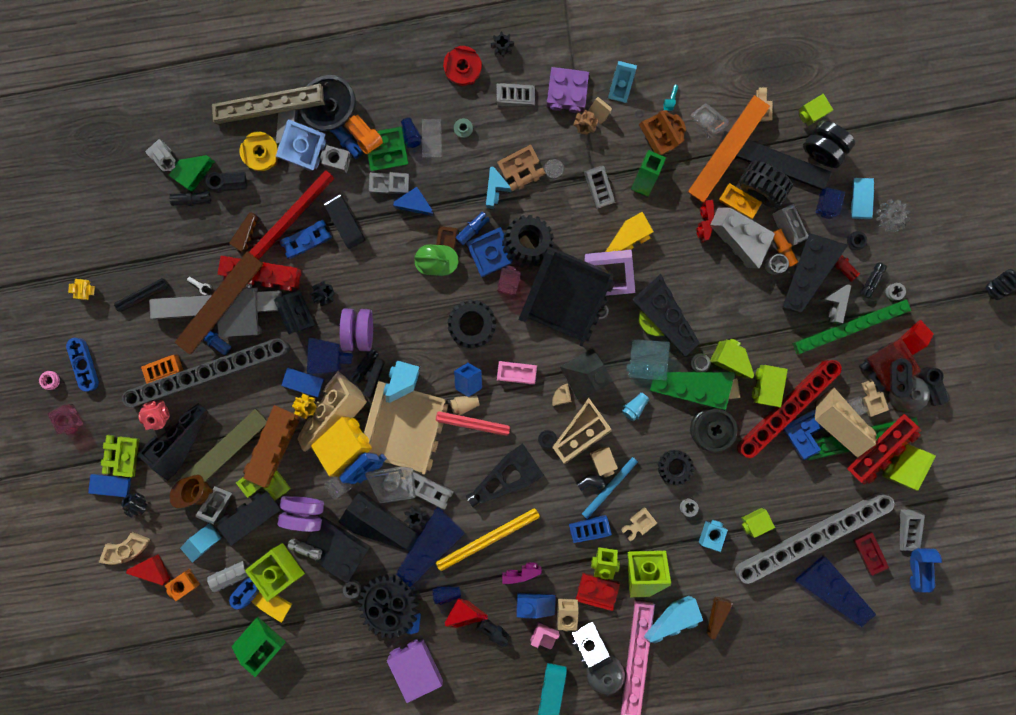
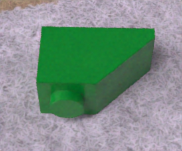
[169,155,215,192]

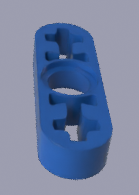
[66,338,99,391]

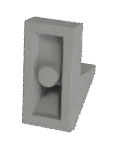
[819,285,851,324]

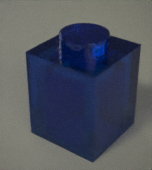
[816,187,845,219]

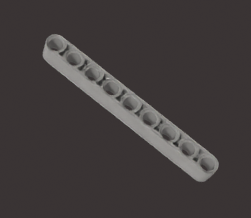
[735,493,895,584]

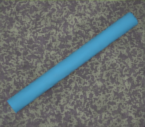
[582,457,638,519]

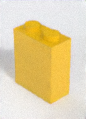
[311,417,372,477]

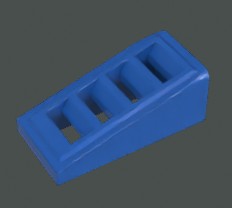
[569,515,612,543]

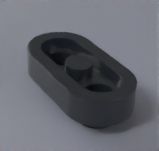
[890,358,913,398]

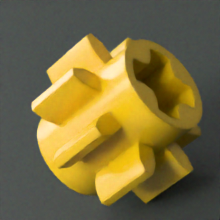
[68,279,95,300]
[292,394,317,419]

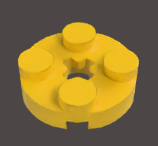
[240,132,278,171]

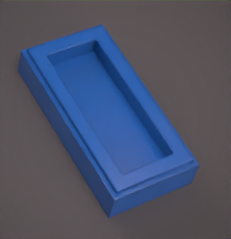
[281,368,325,397]
[88,474,131,497]

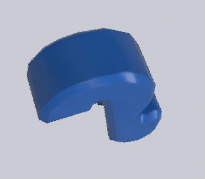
[910,548,942,592]

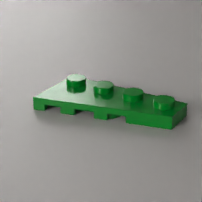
[650,372,735,410]

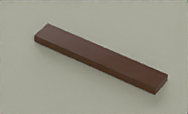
[174,251,264,355]

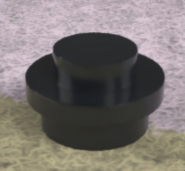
[538,430,557,449]

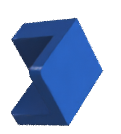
[454,363,482,397]

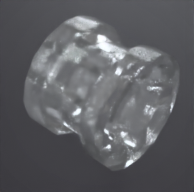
[847,396,868,416]

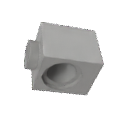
[320,145,352,174]

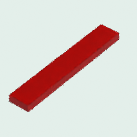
[249,170,335,259]

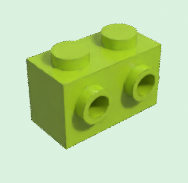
[752,365,788,407]

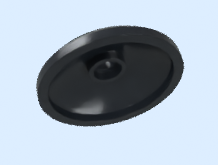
[300,75,356,131]

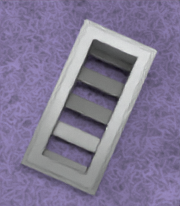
[497,83,535,106]
[584,166,615,209]
[900,509,925,551]

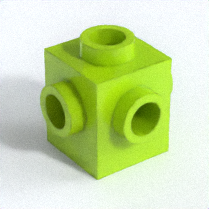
[591,547,620,579]

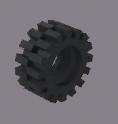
[657,450,694,485]

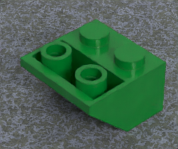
[231,617,286,677]

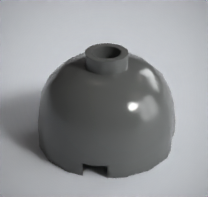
[888,376,930,413]
[586,654,625,695]

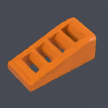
[141,354,184,384]

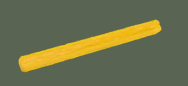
[436,508,540,571]

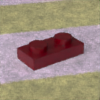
[853,532,889,576]

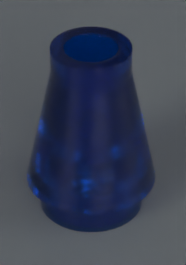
[401,118,422,148]
[432,586,461,606]

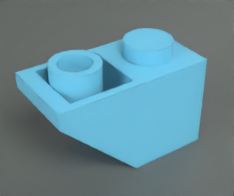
[383,361,419,403]

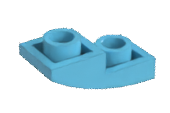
[851,178,874,219]

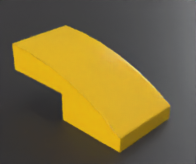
[251,592,292,623]

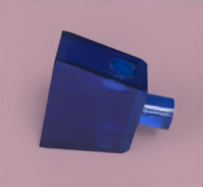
[307,338,353,374]

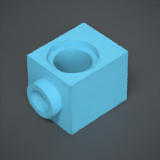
[699,520,728,552]

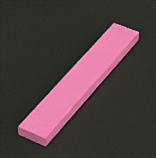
[620,601,655,715]

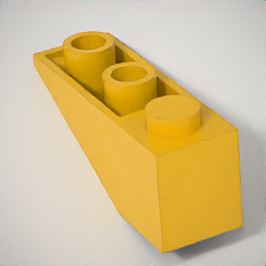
[605,212,654,252]

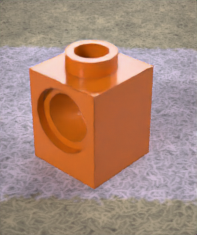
[165,569,200,602]

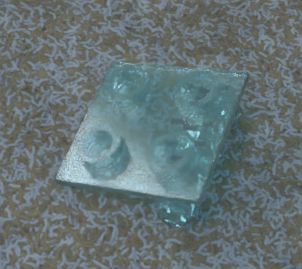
[627,340,670,381]

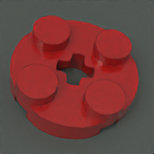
[443,46,482,86]

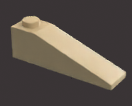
[297,372,367,452]

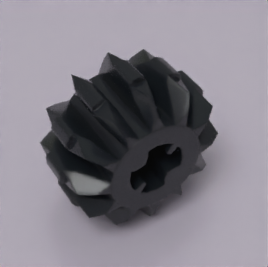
[985,269,1016,300]

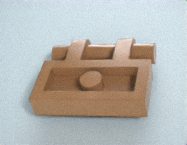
[497,145,546,191]

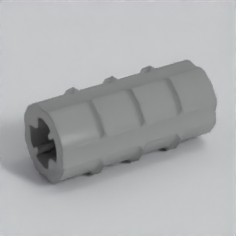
[207,561,249,593]

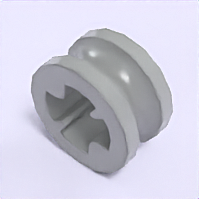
[885,283,906,301]
[680,498,699,517]

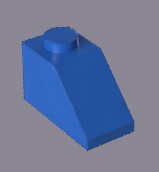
[516,593,556,618]

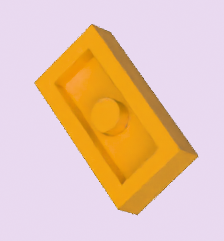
[718,183,762,220]

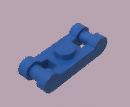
[279,220,332,259]

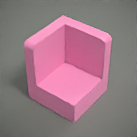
[530,622,560,649]

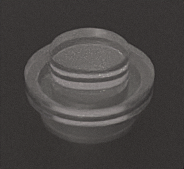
[545,159,564,179]

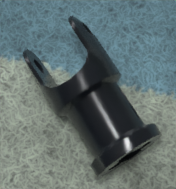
[476,619,510,647]

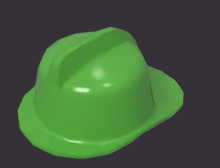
[414,244,459,276]

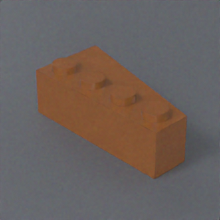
[243,405,301,488]

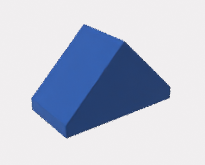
[393,187,433,216]

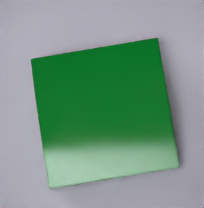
[367,127,408,171]

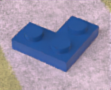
[783,409,823,461]

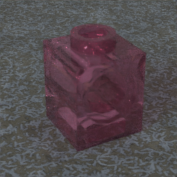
[497,266,521,296]
[47,404,83,435]

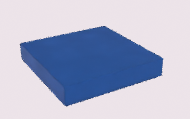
[466,227,513,278]

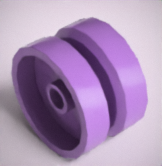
[340,309,373,351]
[277,496,325,531]

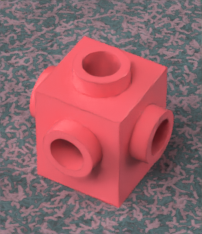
[138,400,170,430]

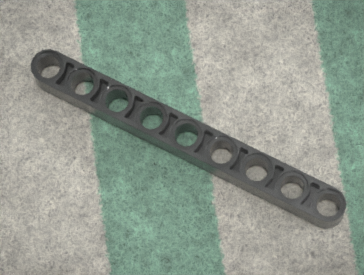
[122,339,290,407]

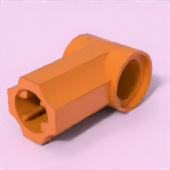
[345,115,383,154]

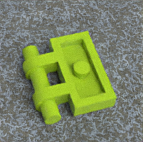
[101,435,140,477]

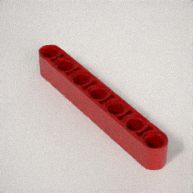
[737,360,842,458]

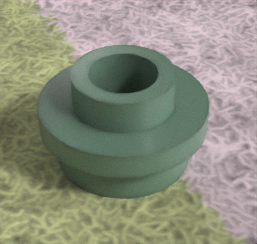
[454,118,473,138]

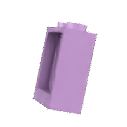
[585,250,635,296]

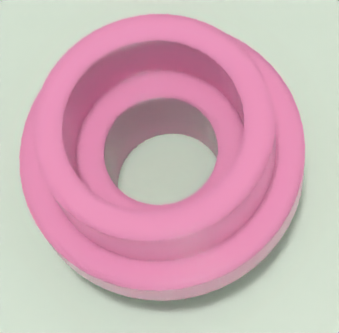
[39,371,60,390]

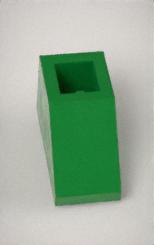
[631,150,666,197]

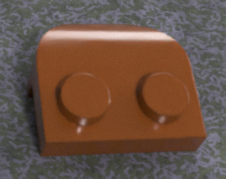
[639,110,686,155]

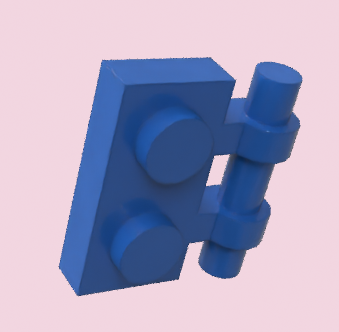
[339,452,387,484]

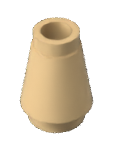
[450,395,480,416]

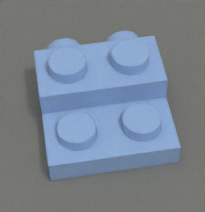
[275,119,326,171]

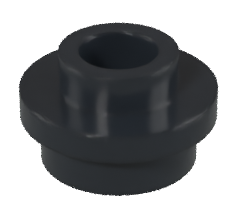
[847,231,867,250]

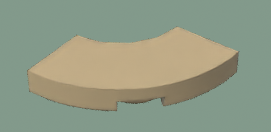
[99,532,150,565]

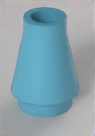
[622,393,649,421]

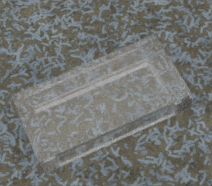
[422,119,442,159]

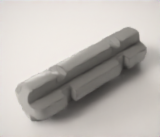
[288,539,322,560]

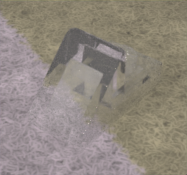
[691,103,730,138]

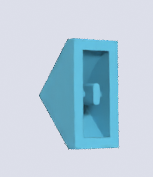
[180,523,222,563]

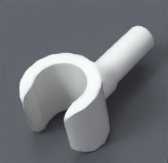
[187,277,212,295]

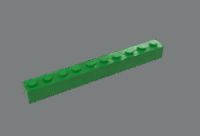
[792,299,911,354]

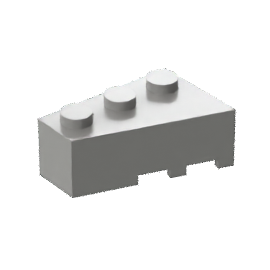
[710,208,775,269]

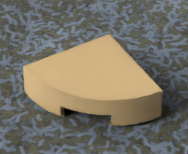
[552,383,572,406]

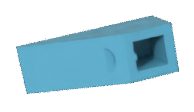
[644,596,703,643]

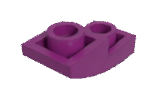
[502,562,541,584]

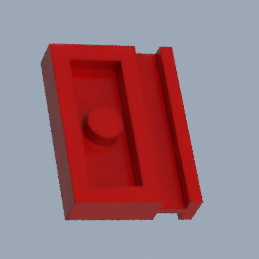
[575,573,620,611]

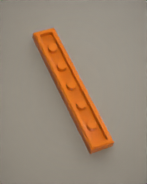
[687,95,770,203]

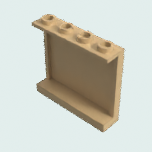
[364,381,449,475]

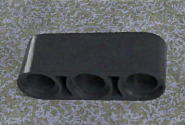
[323,192,366,249]

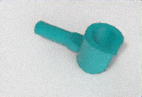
[663,85,678,111]

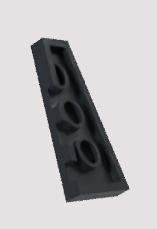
[632,274,700,357]

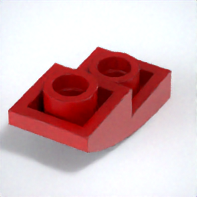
[696,200,714,243]

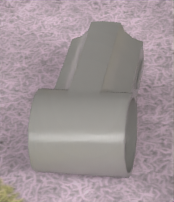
[145,139,176,172]

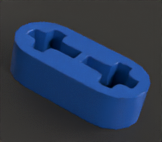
[229,578,260,609]

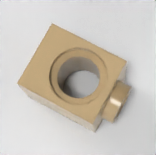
[590,446,618,477]
[557,599,578,631]

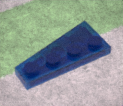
[396,506,465,587]
[795,555,876,627]

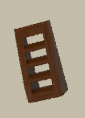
[229,212,258,253]
[706,596,733,640]

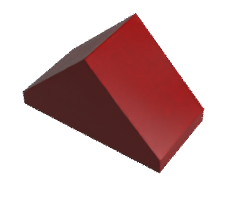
[892,320,934,359]
[126,554,170,586]
[445,599,488,628]

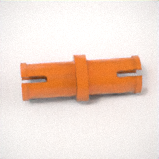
[773,228,799,267]

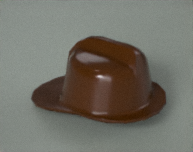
[169,474,213,508]

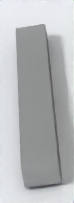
[149,291,282,319]

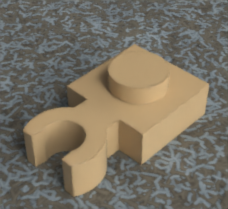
[621,507,657,541]

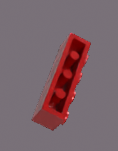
[217,256,302,291]
[847,414,922,485]

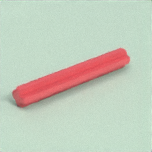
[436,411,510,436]

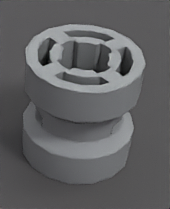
[765,254,789,275]

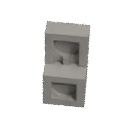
[368,172,409,194]

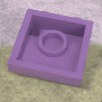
[546,67,589,113]

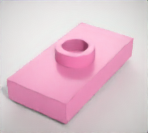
[497,361,537,384]

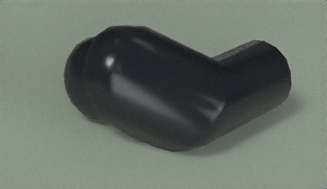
[576,474,606,491]

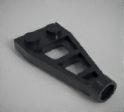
[466,443,544,509]

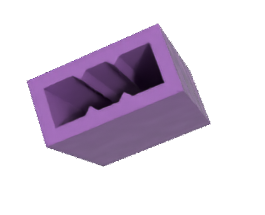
[387,639,443,703]

